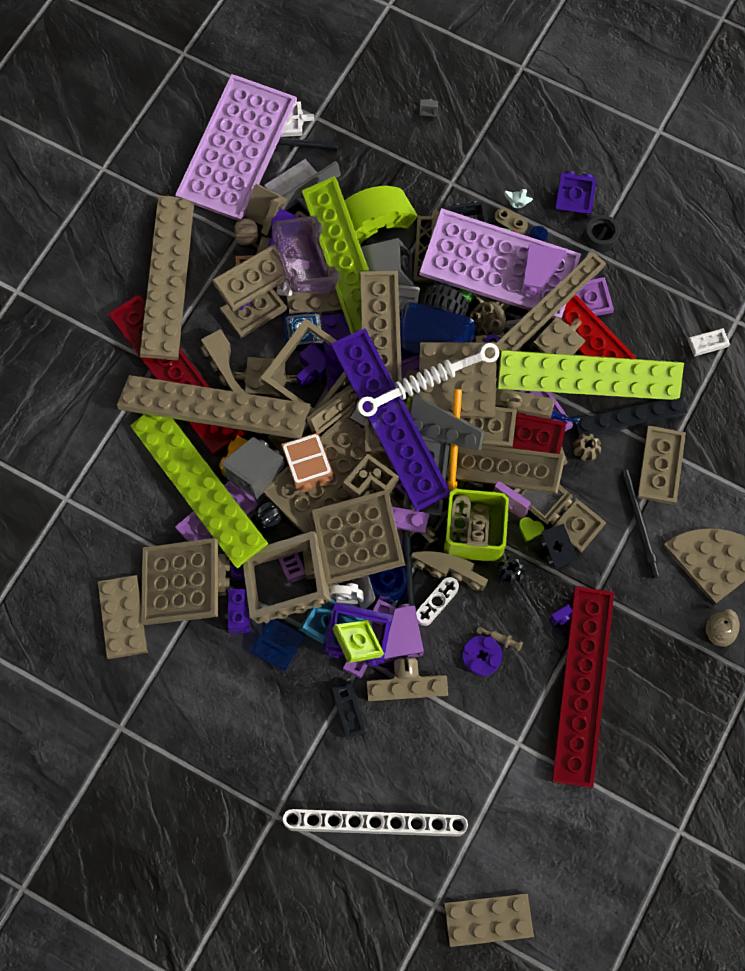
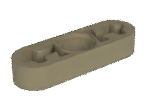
[449,494,471,544]

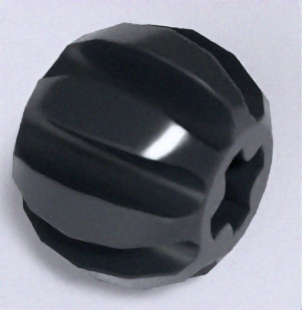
[254,500,282,529]
[496,555,526,585]

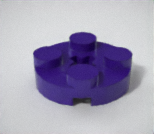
[462,636,502,677]

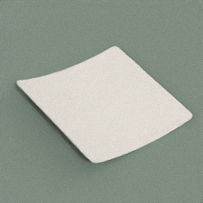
[352,575,375,609]

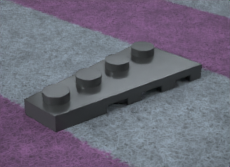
[411,394,484,451]

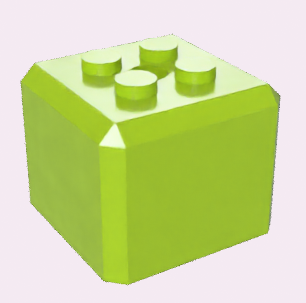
[444,489,509,562]

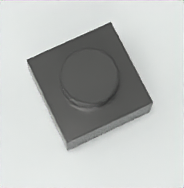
[420,99,438,117]

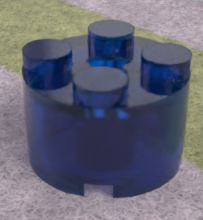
[368,566,407,603]

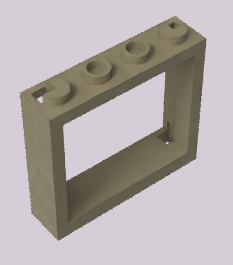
[261,318,349,416]
[243,531,331,624]

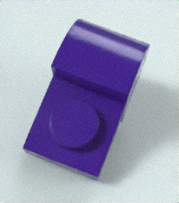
[296,342,326,388]

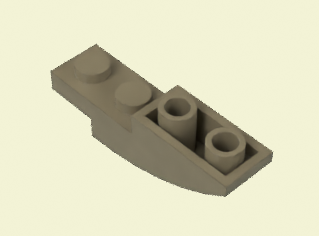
[467,504,490,547]
[411,551,488,591]

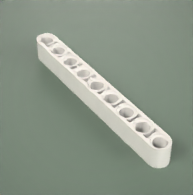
[283,809,468,837]

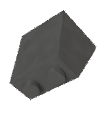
[361,238,413,287]
[221,437,285,500]

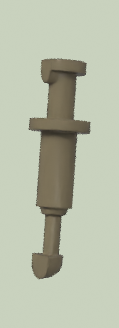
[477,627,523,651]

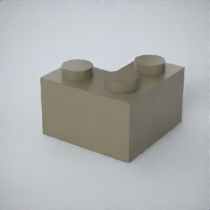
[343,454,399,498]

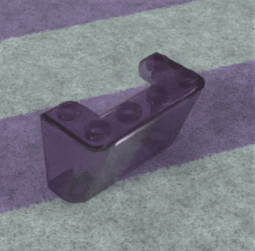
[272,216,340,294]

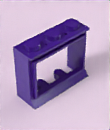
[322,602,393,667]

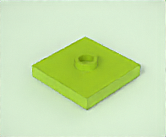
[332,620,384,663]

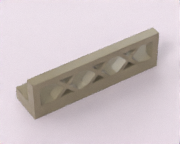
[413,210,440,284]

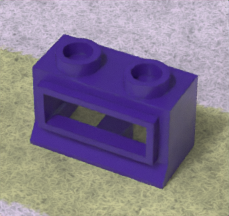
[228,589,250,634]

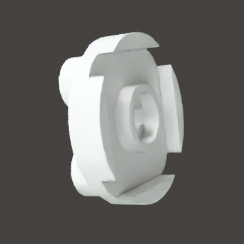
[329,583,364,604]

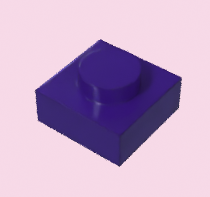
[549,605,573,626]

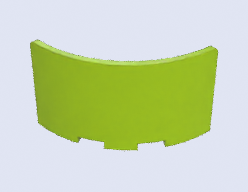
[345,186,418,245]

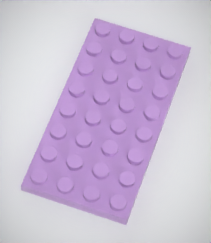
[175,74,297,221]
[419,208,581,319]

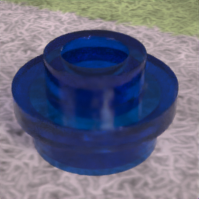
[530,226,548,242]

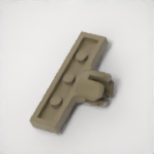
[367,657,448,701]

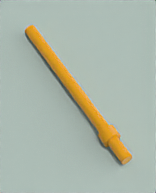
[446,389,462,504]

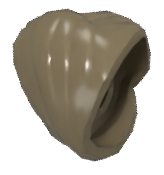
[705,609,740,647]

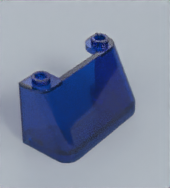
[400,302,475,360]

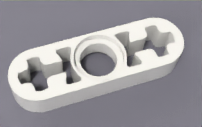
[416,577,459,626]

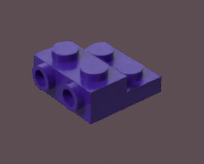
[555,171,597,215]

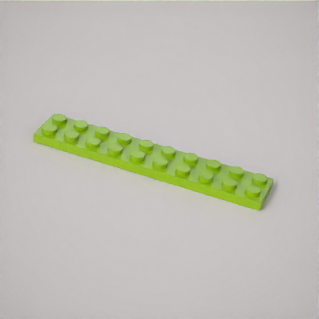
[302,176,369,334]
[497,350,684,400]
[130,414,268,568]

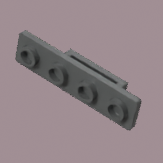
[282,161,341,213]

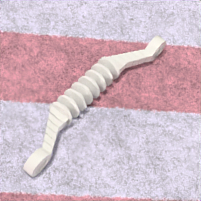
[357,343,499,416]

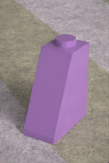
[520,244,566,295]
[384,604,424,663]

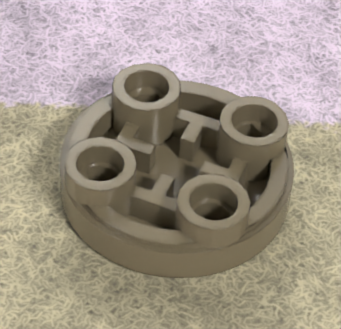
[469,301,506,336]

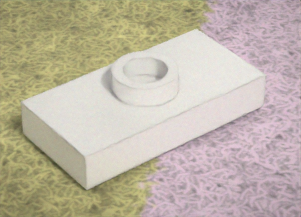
[688,328,730,356]

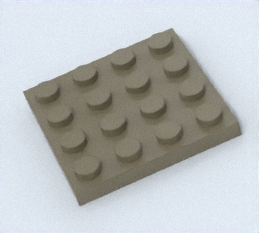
[419,343,497,418]
[312,490,405,585]
[141,538,218,625]

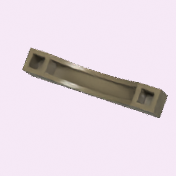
[200,329,262,436]

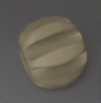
[234,219,258,246]
[573,433,601,461]

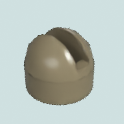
[506,393,522,409]

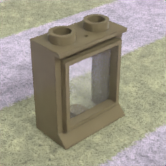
[514,484,573,526]

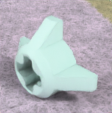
[504,189,533,208]

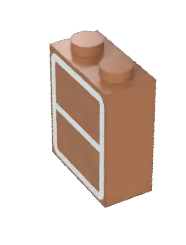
[281,433,333,492]

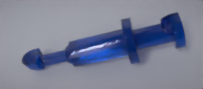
[546,411,580,424]

